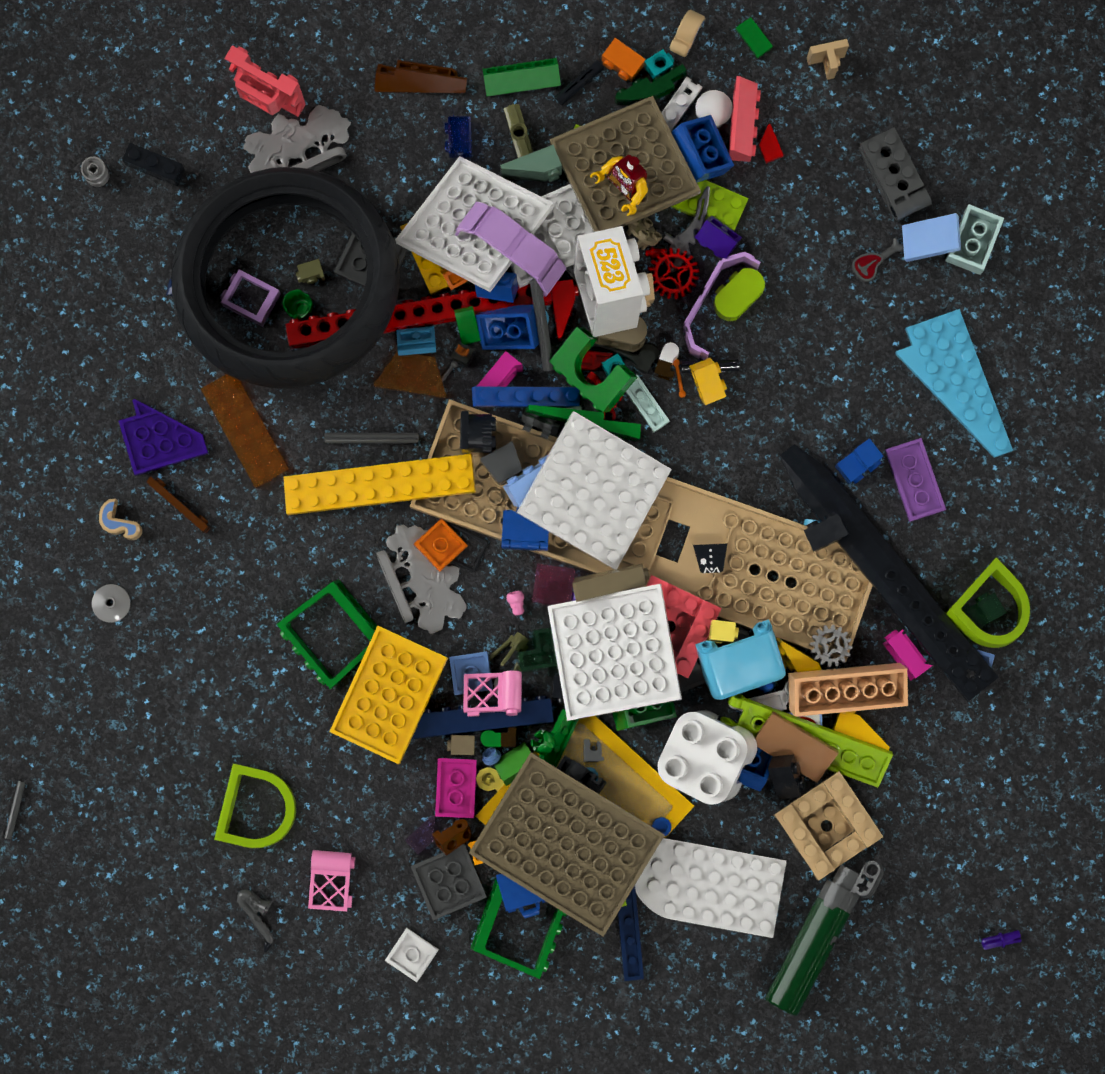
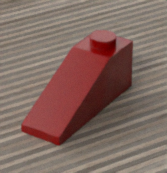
[551,279,579,342]

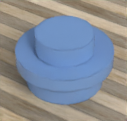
[482,747,501,765]

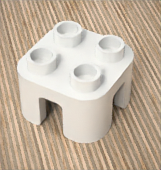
[658,710,757,804]

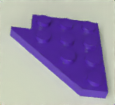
[118,399,209,476]

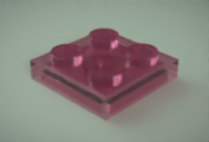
[532,564,575,605]

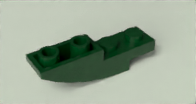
[615,64,687,105]

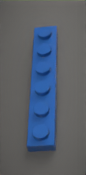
[472,386,580,407]

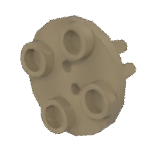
[626,217,662,250]

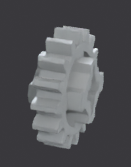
[810,625,852,667]

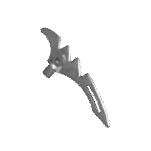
[663,186,710,274]

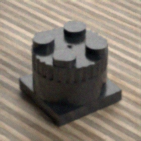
[460,411,496,455]

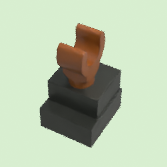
[451,343,476,367]

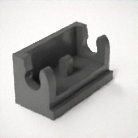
[583,739,604,762]

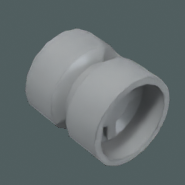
[81,156,110,187]

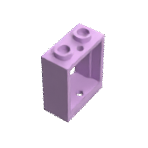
[220,270,281,327]

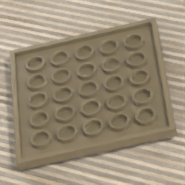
[549,96,701,232]

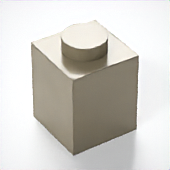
[447,735,475,756]

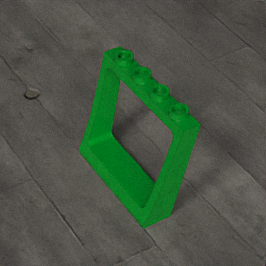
[276,579,377,689]
[470,878,567,979]

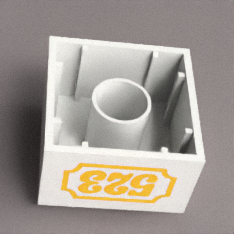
[573,226,650,337]

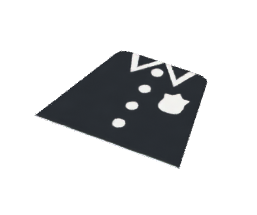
[693,543,728,573]

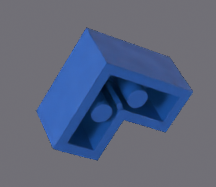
[475,272,518,303]
[835,438,884,484]

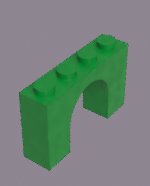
[549,327,638,412]

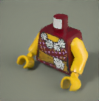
[590,155,648,216]

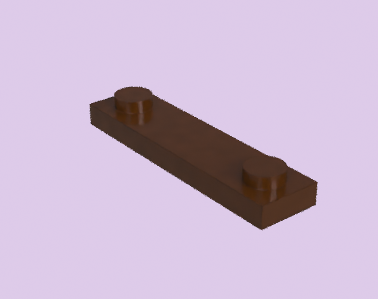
[147,476,210,534]

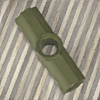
[503,104,533,158]

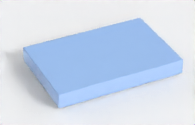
[902,213,961,262]

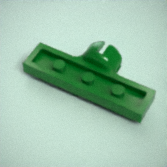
[531,709,579,767]

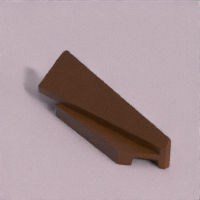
[374,60,467,93]

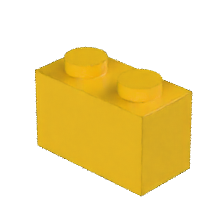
[689,358,727,405]

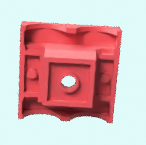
[224,46,306,117]
[646,575,722,678]

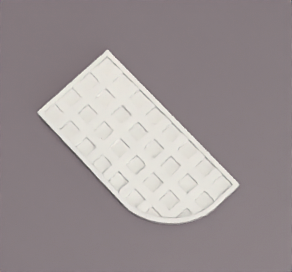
[635,838,786,938]

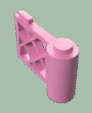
[463,671,522,717]
[308,850,355,912]

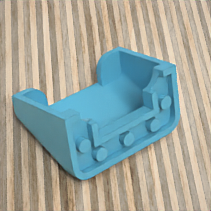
[695,619,786,700]

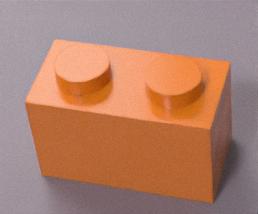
[602,38,646,82]

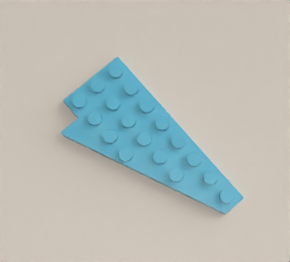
[895,309,1013,458]

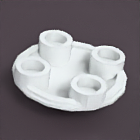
[696,90,733,127]

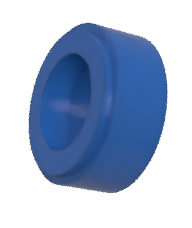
[652,817,671,836]

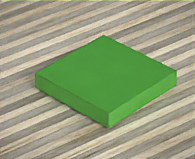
[494,742,531,786]

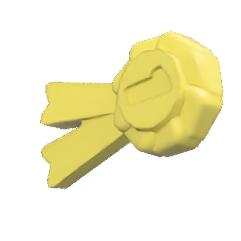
[476,767,504,792]

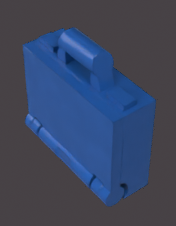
[501,507,549,551]
[496,874,546,918]

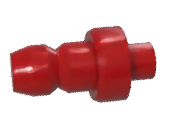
[645,247,667,259]

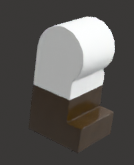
[654,342,679,382]

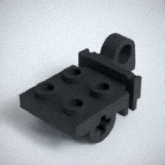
[557,756,606,794]

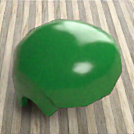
[283,289,314,320]

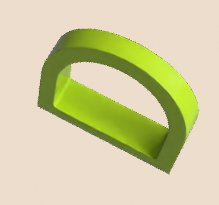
[946,558,1030,648]
[214,764,296,848]

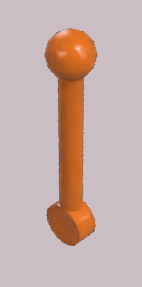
[673,359,686,398]

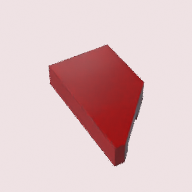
[759,124,784,164]
[581,351,613,371]

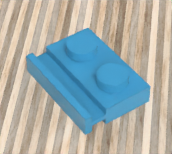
[396,326,436,356]

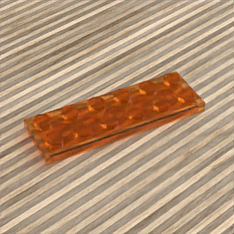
[201,374,289,488]

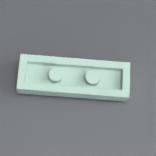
[626,375,670,432]

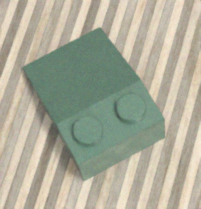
[500,145,562,182]

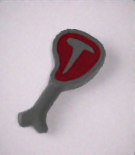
[852,238,904,283]

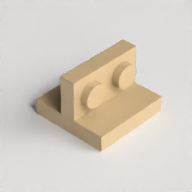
[807,39,849,80]

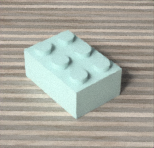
[945,204,1004,275]

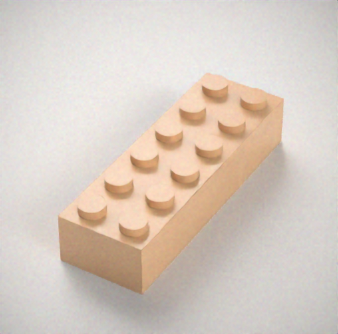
[788,663,908,717]

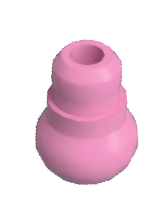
[506,591,524,616]

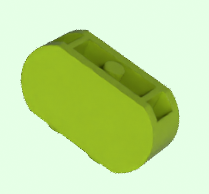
[714,268,765,321]

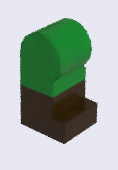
[480,727,516,747]

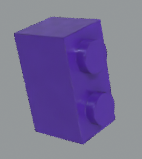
[695,216,742,259]

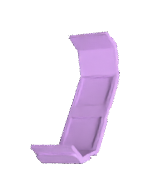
[455,202,566,297]
[683,252,761,360]

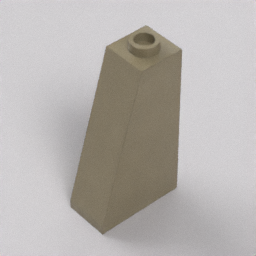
[572,564,649,602]

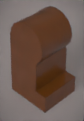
[432,819,472,856]

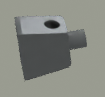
[480,442,523,486]

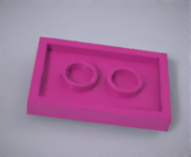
[435,758,477,818]

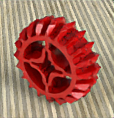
[648,248,699,299]

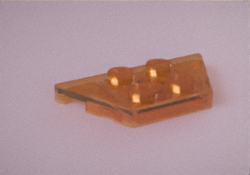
[374,351,447,399]

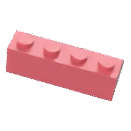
[728,76,761,162]

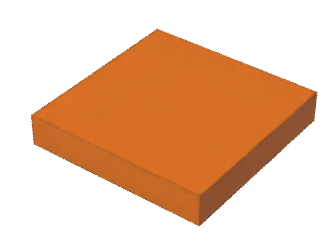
[413,519,468,572]

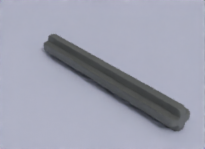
[530,279,553,371]
[324,433,419,443]

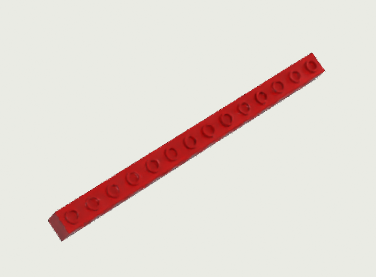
[285,284,552,349]

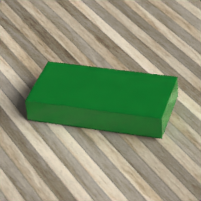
[735,17,773,59]
[454,306,481,345]

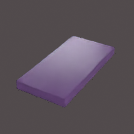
[885,438,946,522]

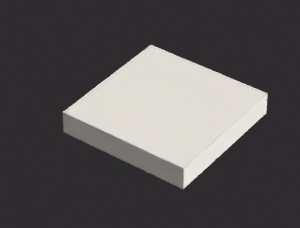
[385,928,439,982]

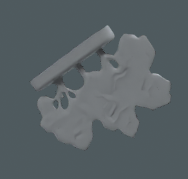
[243,105,351,173]
[376,525,467,634]

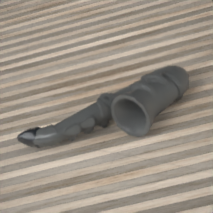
[237,889,274,952]

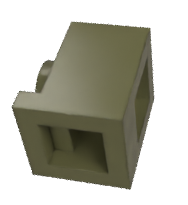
[295,259,326,284]

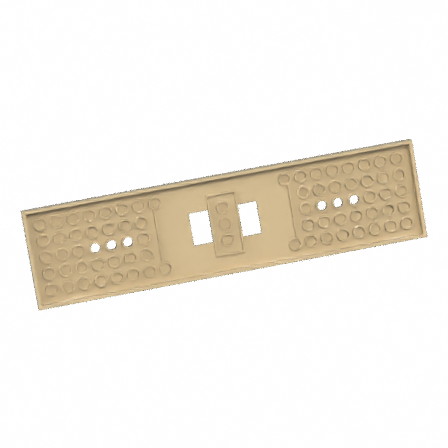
[410,399,873,663]

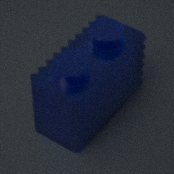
[445,116,472,158]

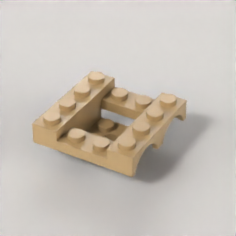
[774,771,883,881]

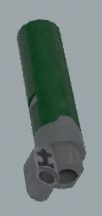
[765,861,884,1016]

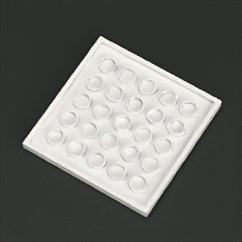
[395,156,554,292]
[516,411,672,570]
[548,584,682,721]

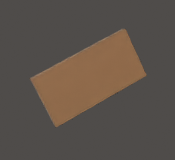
[755,711,839,783]

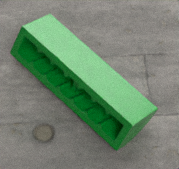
[482,58,561,96]

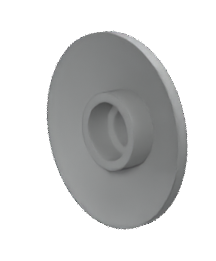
[92,584,130,623]

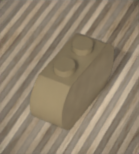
[589,317,647,352]

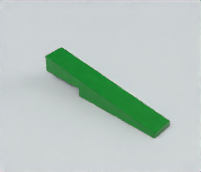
[525,405,641,442]

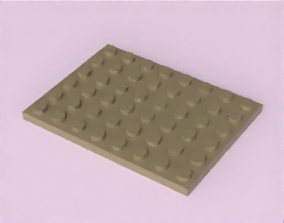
[469,752,665,937]

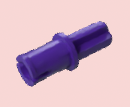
[981,930,1022,950]

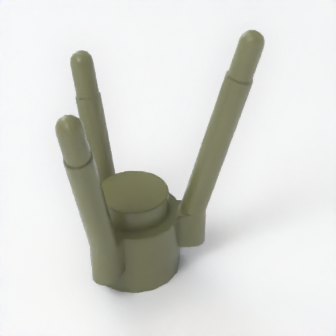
[489,632,529,671]

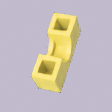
[707,620,739,646]

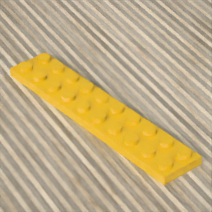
[284,454,476,515]

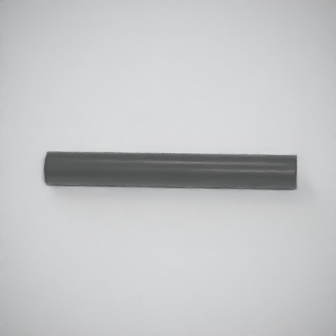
[4,781,25,840]

